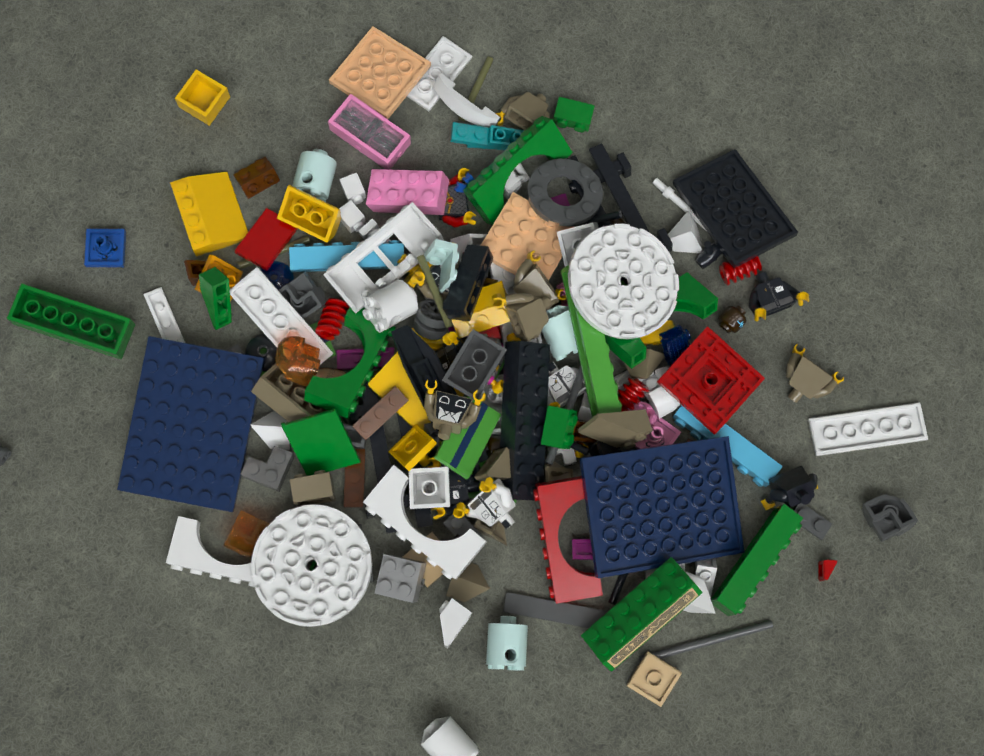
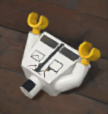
[547,362,586,408]
[453,477,515,529]

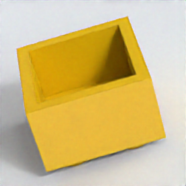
[175,69,230,126]

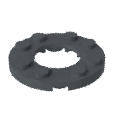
[527,158,603,226]

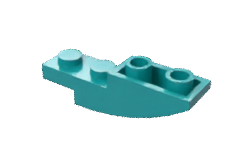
[450,122,525,150]

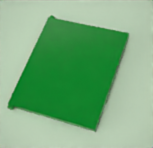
[281,409,361,476]

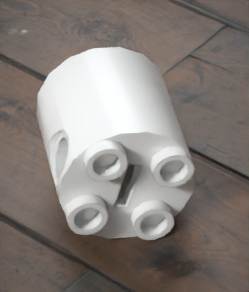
[362,279,418,333]
[420,716,480,756]

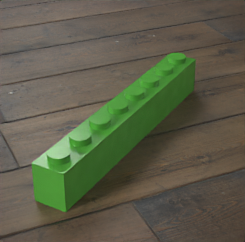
[561,265,622,418]

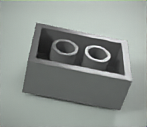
[442,329,507,399]

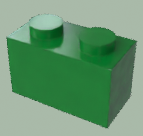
[553,97,595,133]
[541,406,578,449]

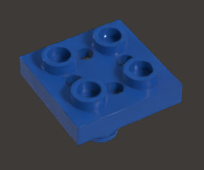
[84,229,126,267]

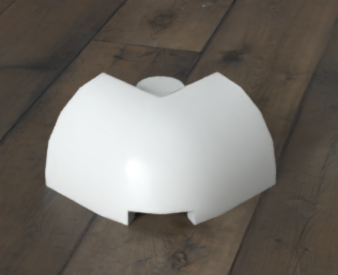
[642,367,681,419]

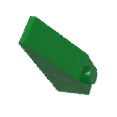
[199,267,232,330]

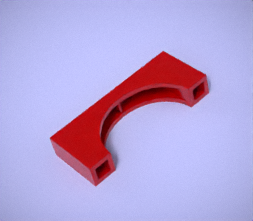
[533,476,603,604]

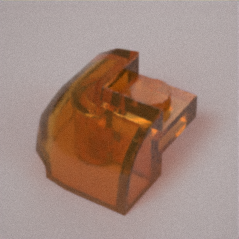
[275,336,321,387]
[223,510,270,557]

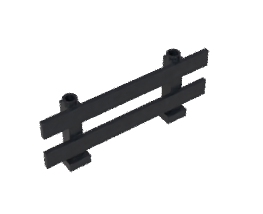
[567,143,673,285]
[349,379,433,534]

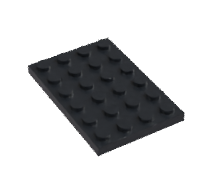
[673,149,798,268]

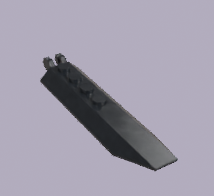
[391,325,489,485]

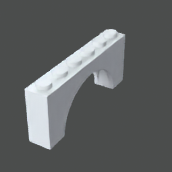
[363,465,487,580]
[166,516,255,587]

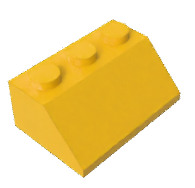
[277,185,341,243]
[452,281,510,339]

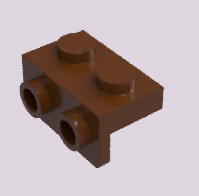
[233,157,280,199]

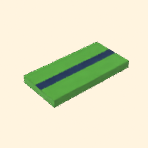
[434,396,501,479]

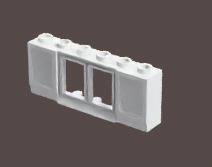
[324,202,444,314]

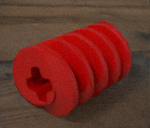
[719,256,762,286]
[315,298,349,341]
[618,378,650,412]

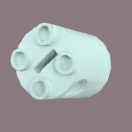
[292,149,337,202]
[542,305,578,361]
[486,616,528,671]

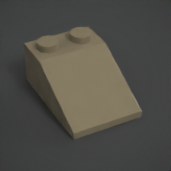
[578,409,653,449]

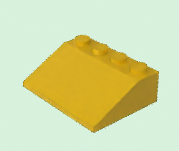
[170,172,248,257]
[367,352,464,430]

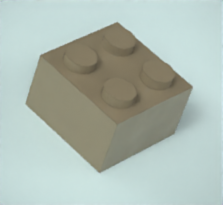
[290,470,336,507]

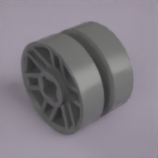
[413,299,448,340]

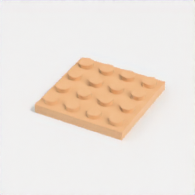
[329,26,431,119]
[480,192,575,281]

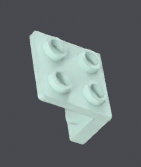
[424,239,459,293]

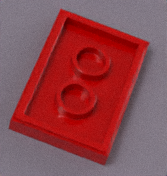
[234,208,298,271]

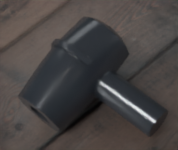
[695,241,722,269]

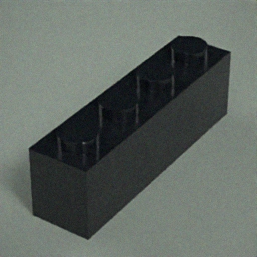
[443,245,493,321]

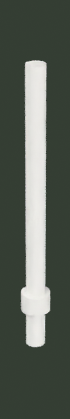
[653,178,706,230]

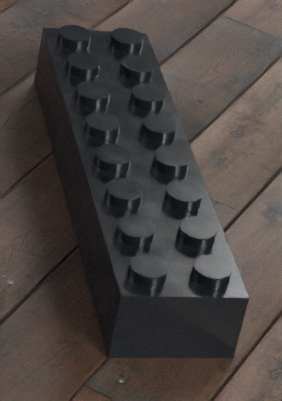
[500,341,550,501]

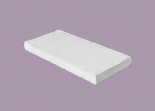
[407,36,472,112]

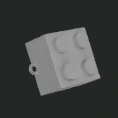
[374,554,427,603]

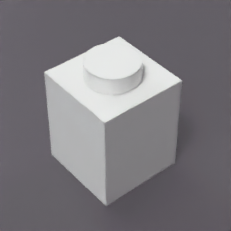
[339,173,366,205]
[339,200,365,233]

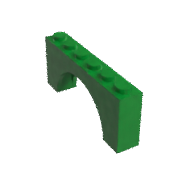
[463,116,573,226]
[605,272,718,369]
[304,307,396,419]

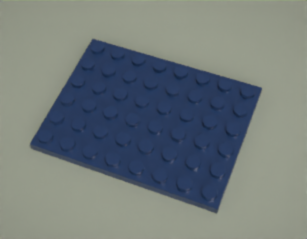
[117,336,265,512]
[579,436,744,578]

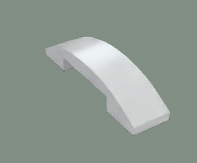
[434,73,500,128]

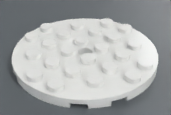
[568,224,679,339]
[251,504,372,627]

